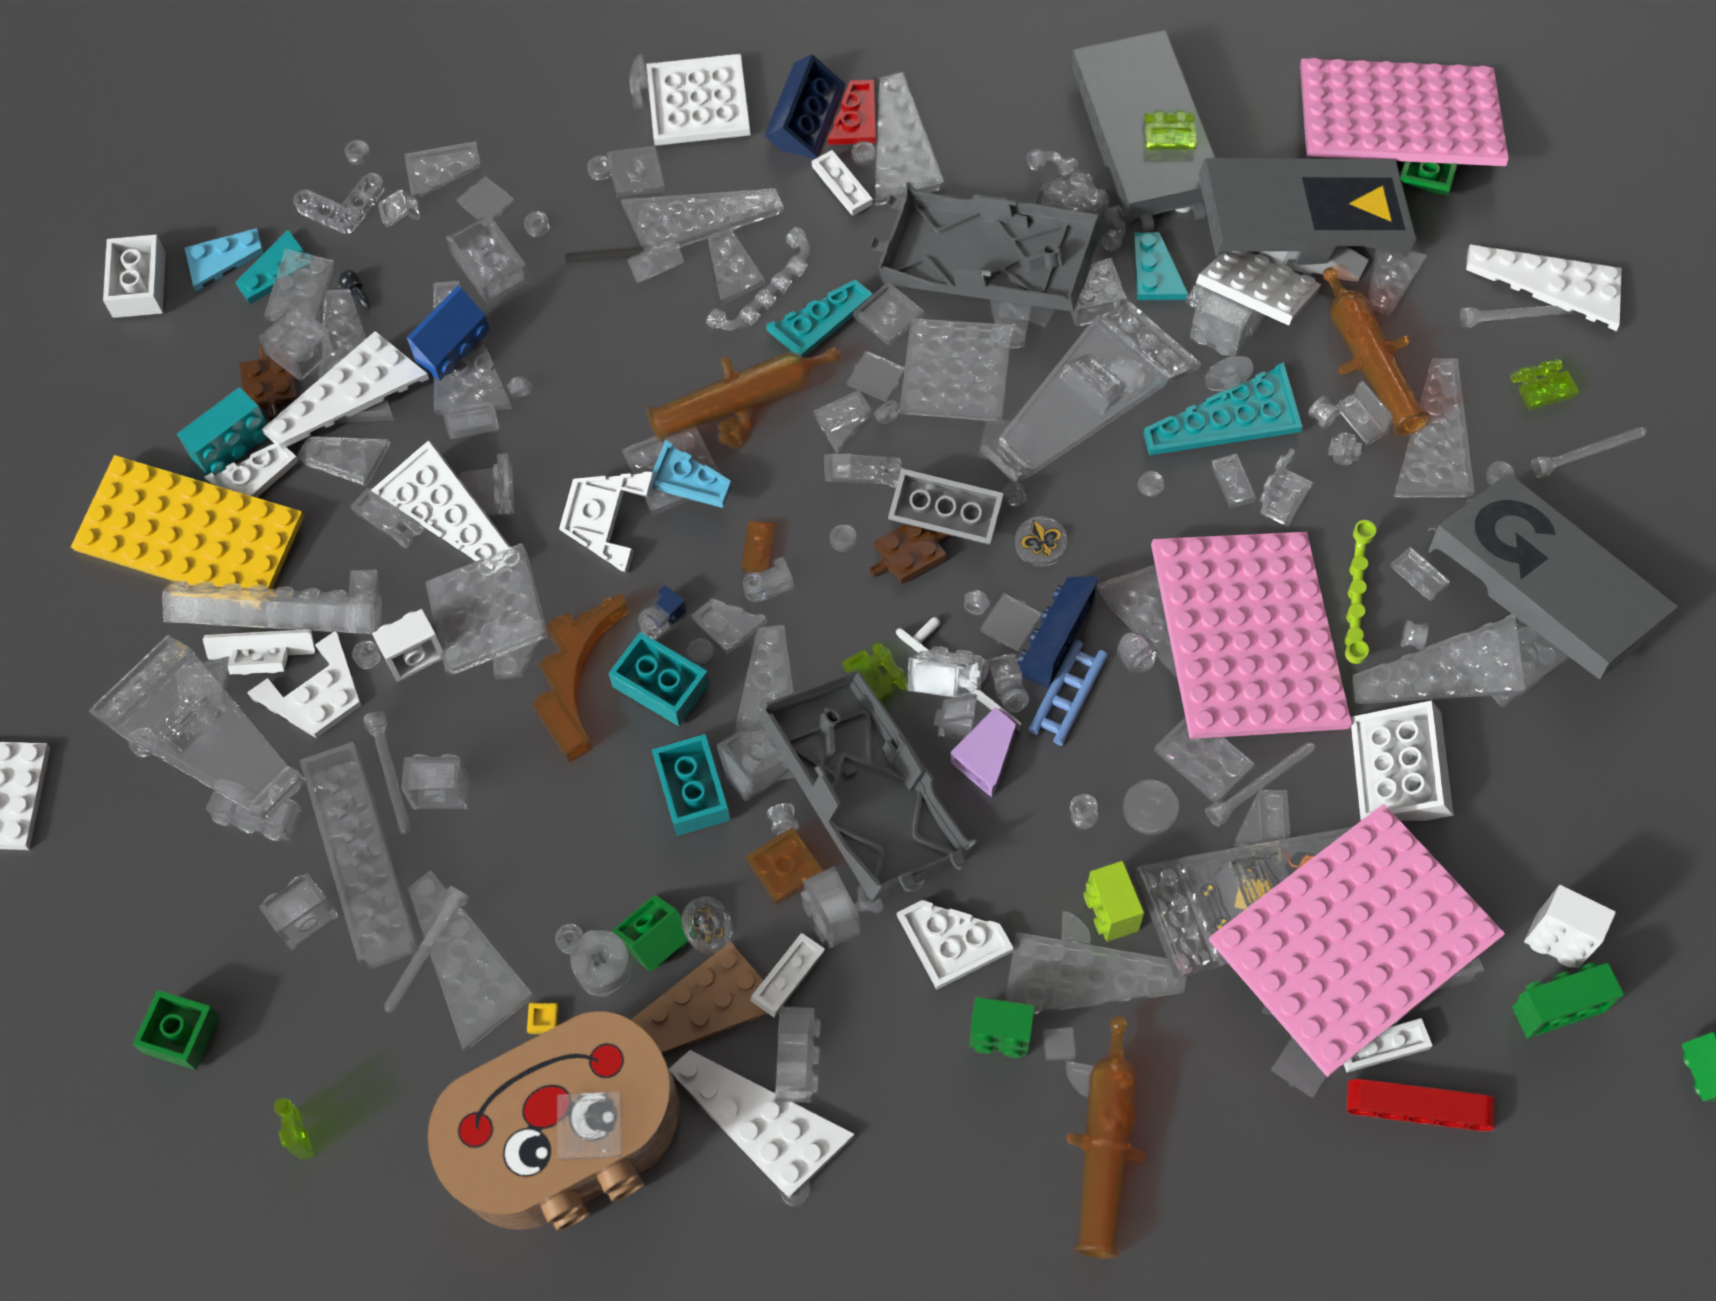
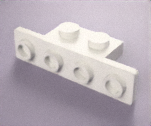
[203,629,316,675]

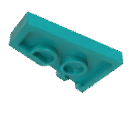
[235,230,314,304]
[1134,232,1188,300]

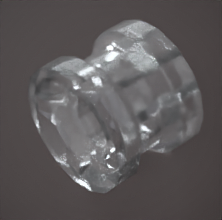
[1308,395,1341,428]
[1400,620,1429,651]
[1070,794,1098,829]
[767,803,799,836]

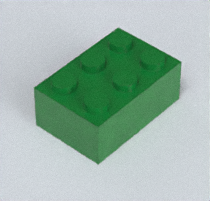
[1512,962,1624,1039]

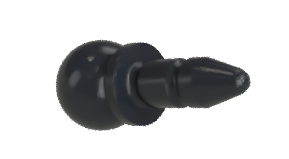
[339,270,370,309]

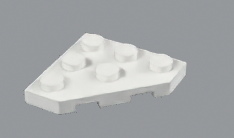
[897,900,1014,990]

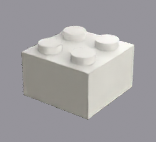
[372,609,446,682]

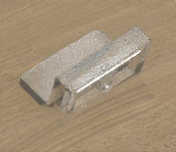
[1336,381,1394,445]

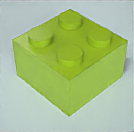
[1084,861,1144,942]

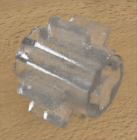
[1328,433,1362,465]

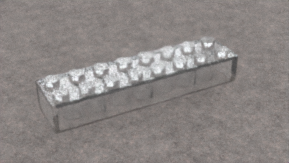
[299,742,420,971]

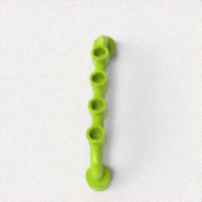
[1344,520,1376,664]

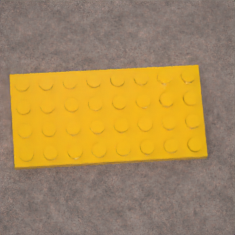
[71,455,305,609]

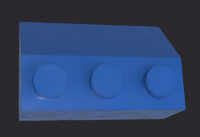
[407,286,490,381]

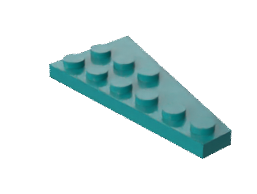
[1143,362,1302,455]

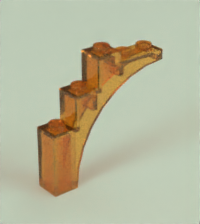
[532,593,629,763]

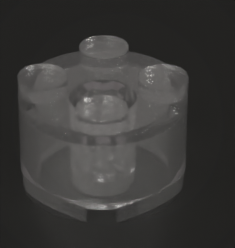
[570,930,632,996]

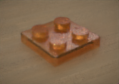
[745,827,824,905]

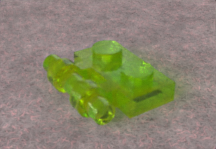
[1144,110,1197,150]
[1511,359,1579,411]
[841,642,910,702]
[274,1098,314,1161]

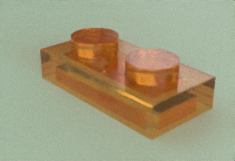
[741,521,775,574]

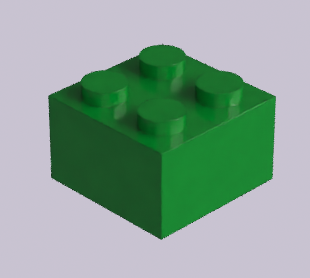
[132,990,220,1070]
[969,997,1034,1058]

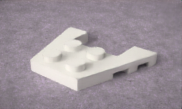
[559,472,655,573]
[247,631,361,738]

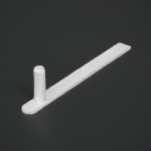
[896,617,1022,732]

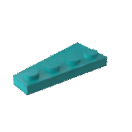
[766,279,873,360]

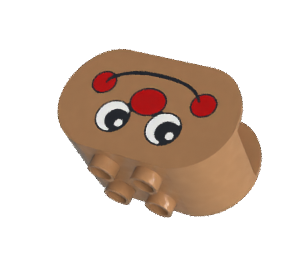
[428,1011,680,1231]

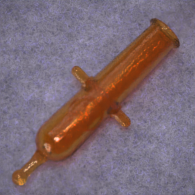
[1323,267,1430,437]
[647,348,840,442]
[1067,1016,1146,1259]

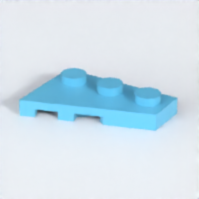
[185,228,264,292]
[652,440,732,508]

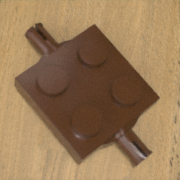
[239,345,297,422]
[869,524,951,585]

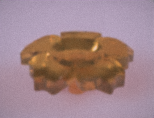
[717,418,747,449]

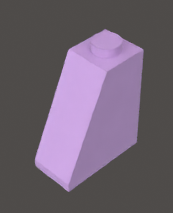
[950,707,1016,797]

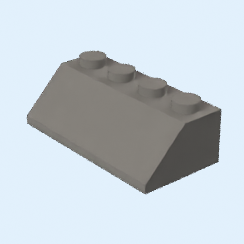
[888,468,1005,545]

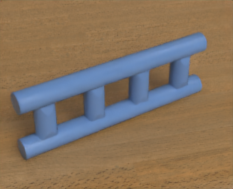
[1028,639,1108,746]

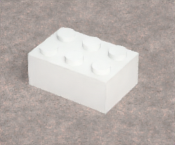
[103,235,166,318]
[1524,885,1616,969]

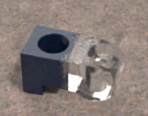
[638,585,687,639]

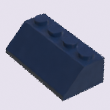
[765,54,845,158]
[1017,576,1099,689]

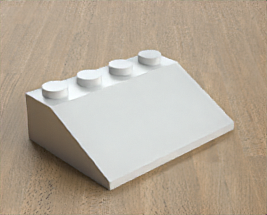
[1350,701,1454,821]

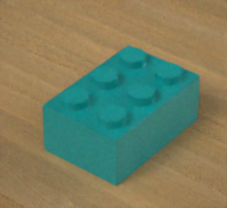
[177,387,267,475]
[608,632,710,726]
[652,734,730,836]

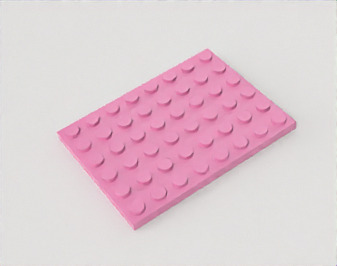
[1300,58,1508,166]
[1151,532,1352,739]
[1209,804,1505,1077]

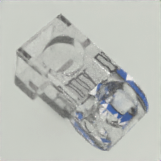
[742,557,795,603]

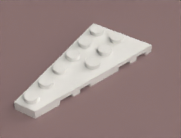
[1466,245,1621,331]
[262,331,429,449]
[371,441,520,576]

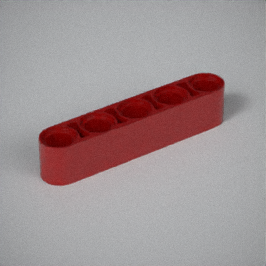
[1347,1079,1495,1131]

